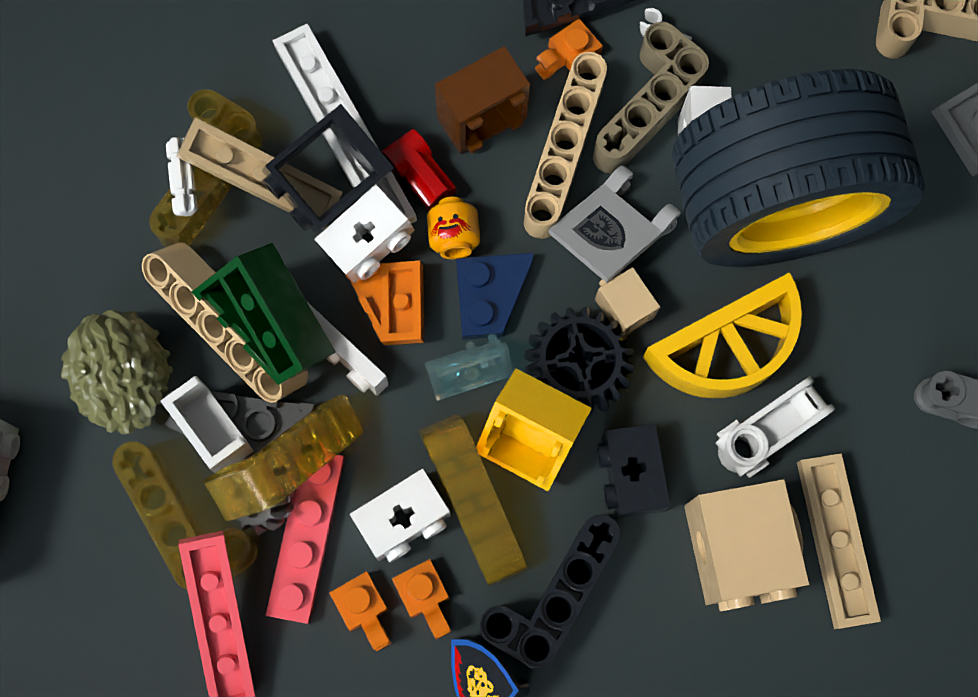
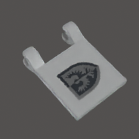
[548,166,681,283]

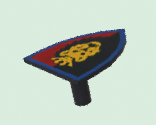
[451,639,530,697]

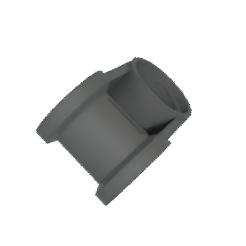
[914,371,978,429]

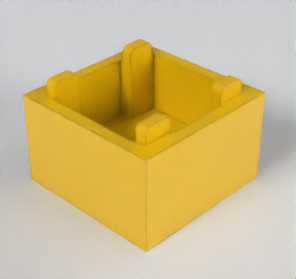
[474,368,592,491]

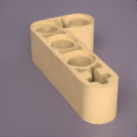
[876,0,978,59]

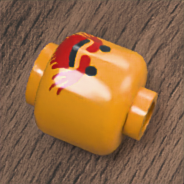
[427,197,480,260]

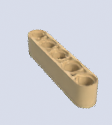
[523,52,607,239]
[142,242,308,403]

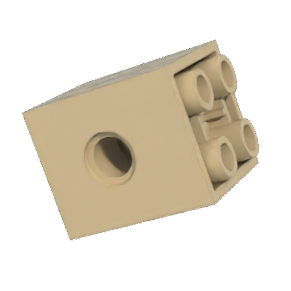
[684,480,809,611]

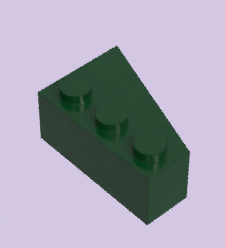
[191,243,336,385]

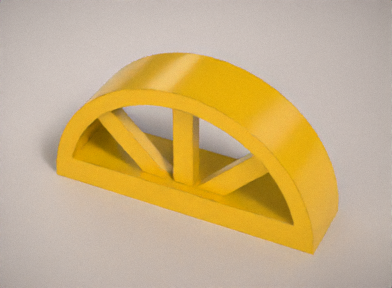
[643,272,802,398]

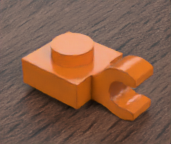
[535,19,603,80]
[392,559,451,640]
[329,571,391,652]

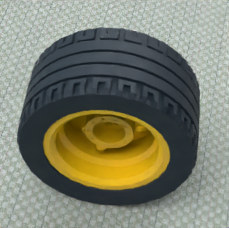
[671,69,925,267]

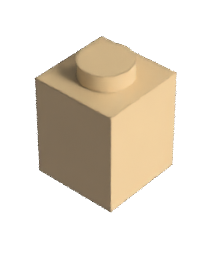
[595,267,660,334]

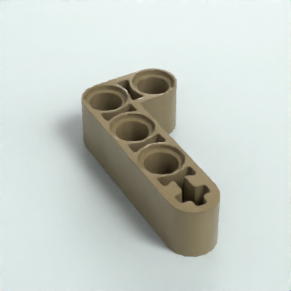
[593,22,709,174]

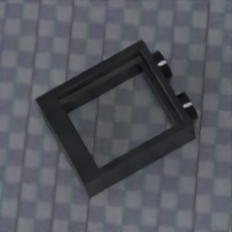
[262,104,394,233]

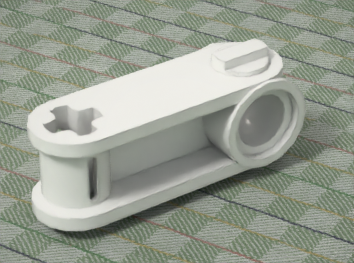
[715,376,835,478]

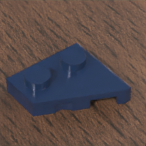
[456,253,533,340]

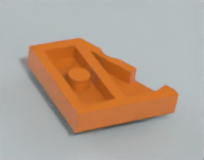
[345,260,424,345]

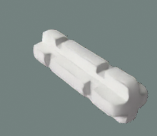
[166,137,198,217]

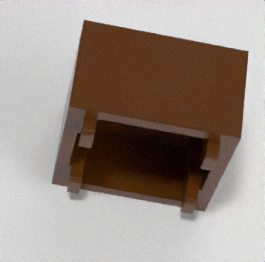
[435,46,530,155]

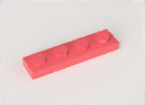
[266,449,345,624]
[178,531,256,697]

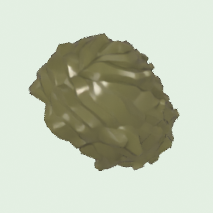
[61,309,173,435]

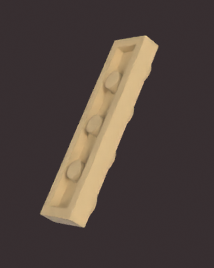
[176,117,342,229]
[797,453,881,629]

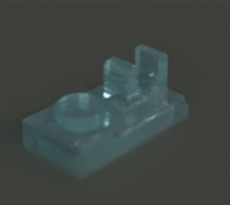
[425,334,513,401]

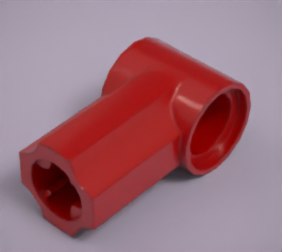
[381,129,456,211]

